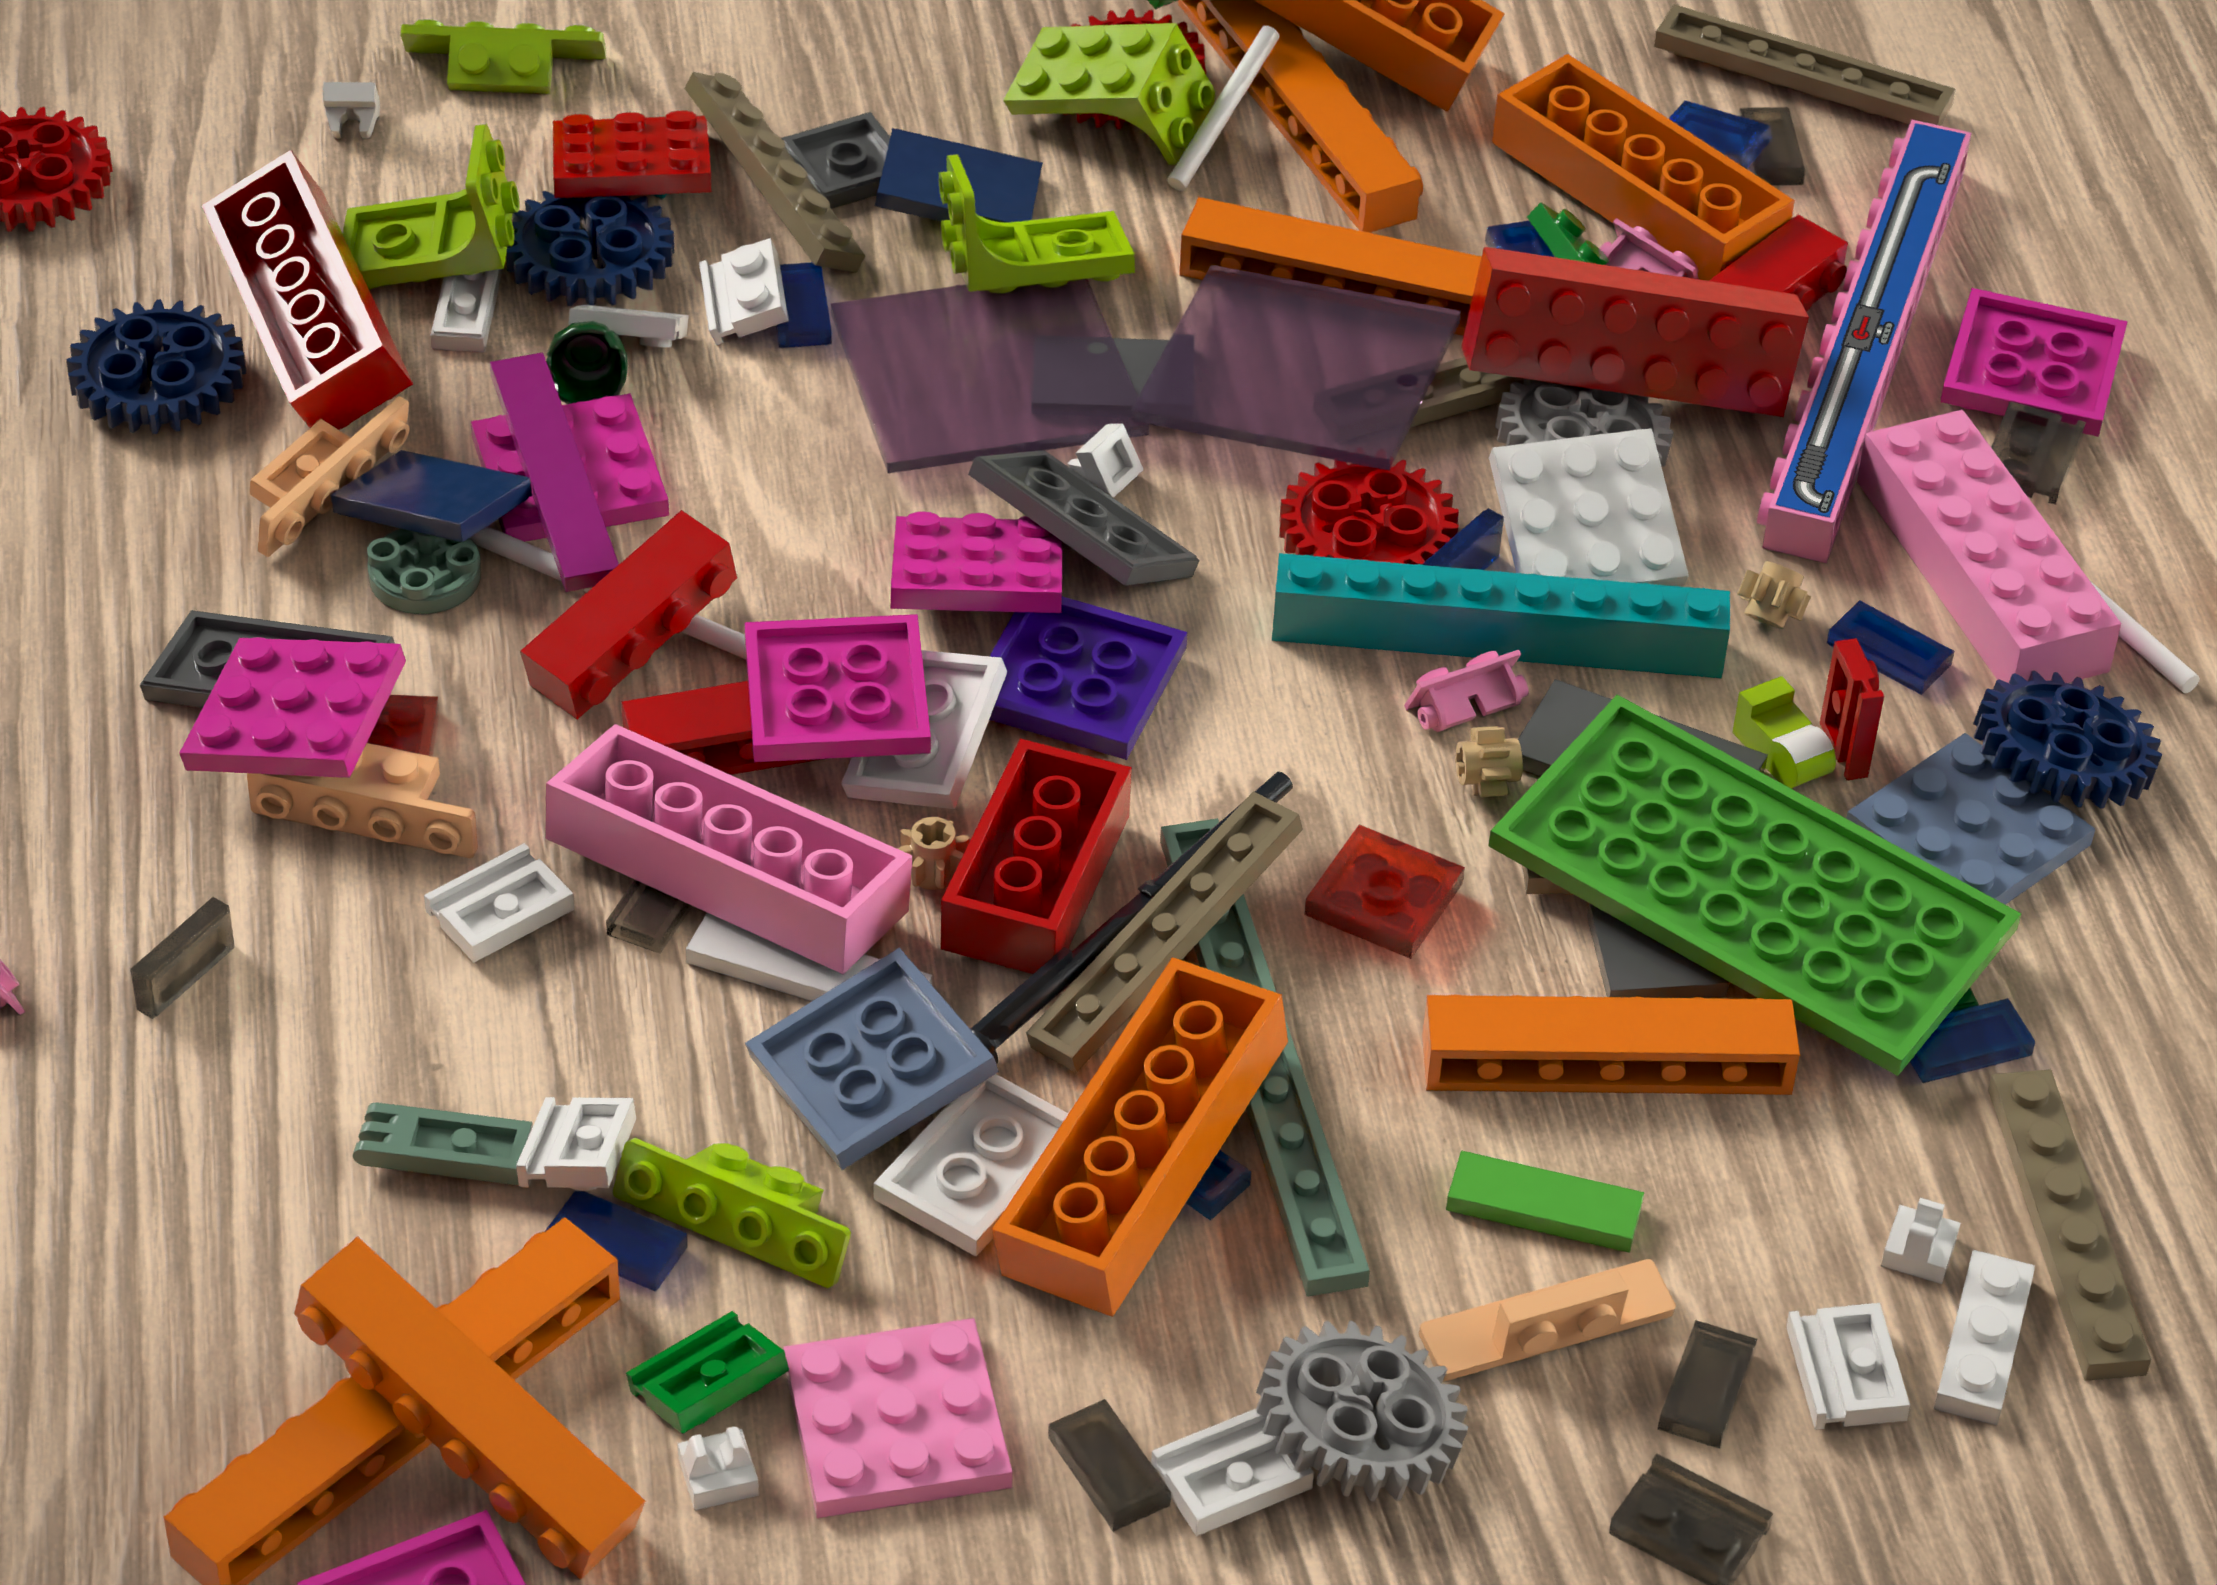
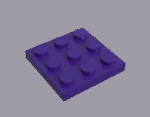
[989,596,1187,760]

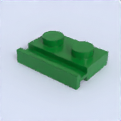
[626,1311,789,1434]

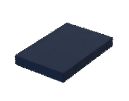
[874,128,1043,223]
[330,450,533,542]

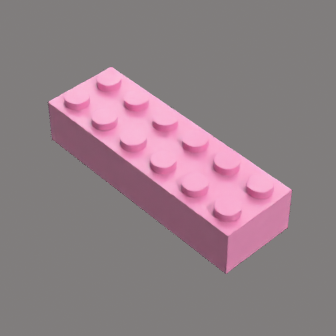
[1857,409,2121,683]
[545,724,912,974]

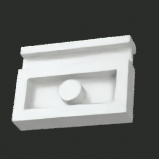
[699,238,789,346]
[568,305,689,347]
[424,843,574,963]
[516,1097,636,1191]
[1786,1303,1910,1430]
[1151,1409,1314,1536]

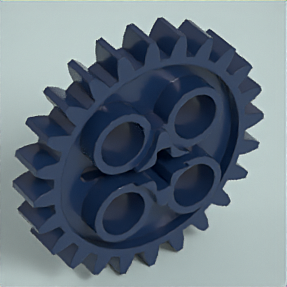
[506,190,674,307]
[66,299,247,434]
[1973,671,2162,809]

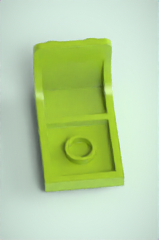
[1003,23,1215,165]
[342,124,520,289]
[939,154,1135,293]

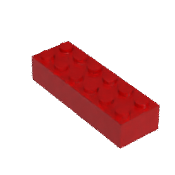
[202,150,413,430]
[1461,247,1809,417]

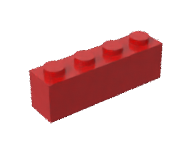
[1709,214,1848,312]
[520,510,737,720]
[622,681,823,775]

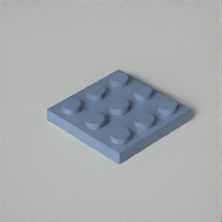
[1846,733,2095,905]
[745,947,999,1170]

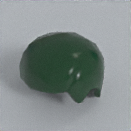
[546,321,628,404]

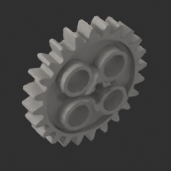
[1495,379,1673,467]
[1256,1321,1468,1501]

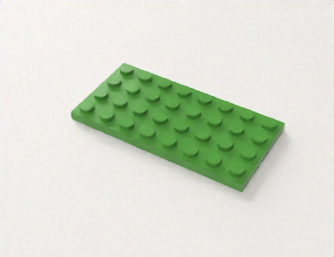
[1488,694,2021,1076]

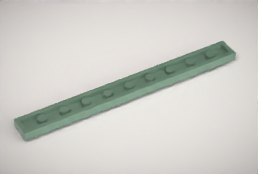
[1160,818,1370,1297]

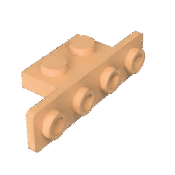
[250,396,410,557]
[247,743,478,858]
[1419,1259,1676,1381]

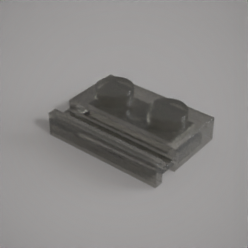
[1991,401,2086,505]
[1609,1454,1773,1585]

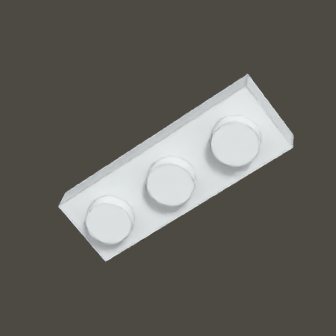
[1934,1250,2035,1426]

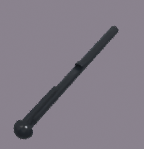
[969,772,1293,1065]

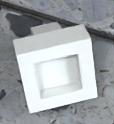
[323,82,380,139]
[1068,423,1144,498]
[1881,1198,1961,1284]
[678,1427,759,1511]

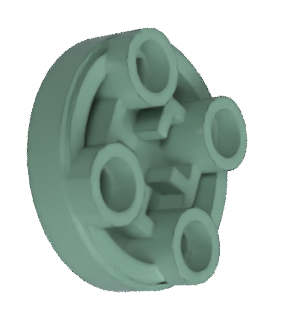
[367,529,481,614]

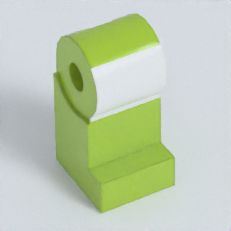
[1732,676,1836,789]

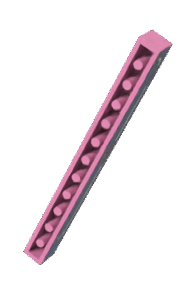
[1757,119,1971,563]

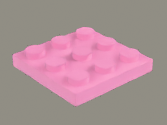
[783,1318,1012,1518]

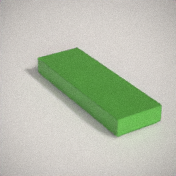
[1446,1150,1644,1253]

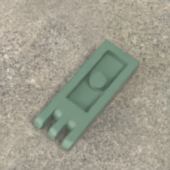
[353,1102,533,1185]

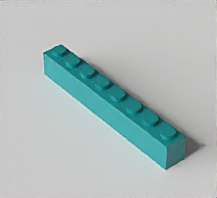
[1272,553,1730,679]

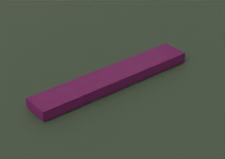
[490,352,619,592]

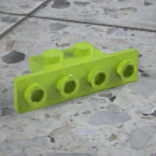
[400,19,606,94]
[612,1138,851,1288]

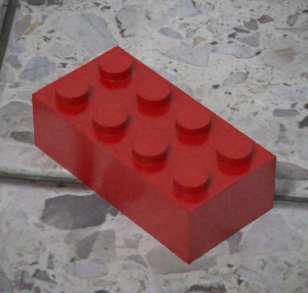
[940,738,1132,974]

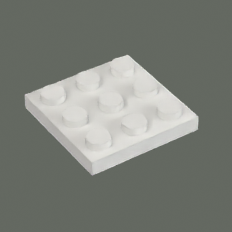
[1489,428,1689,586]

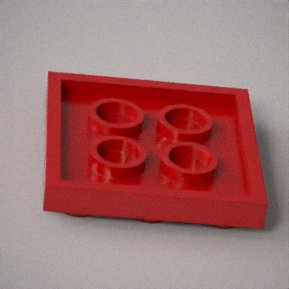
[553,110,712,198]

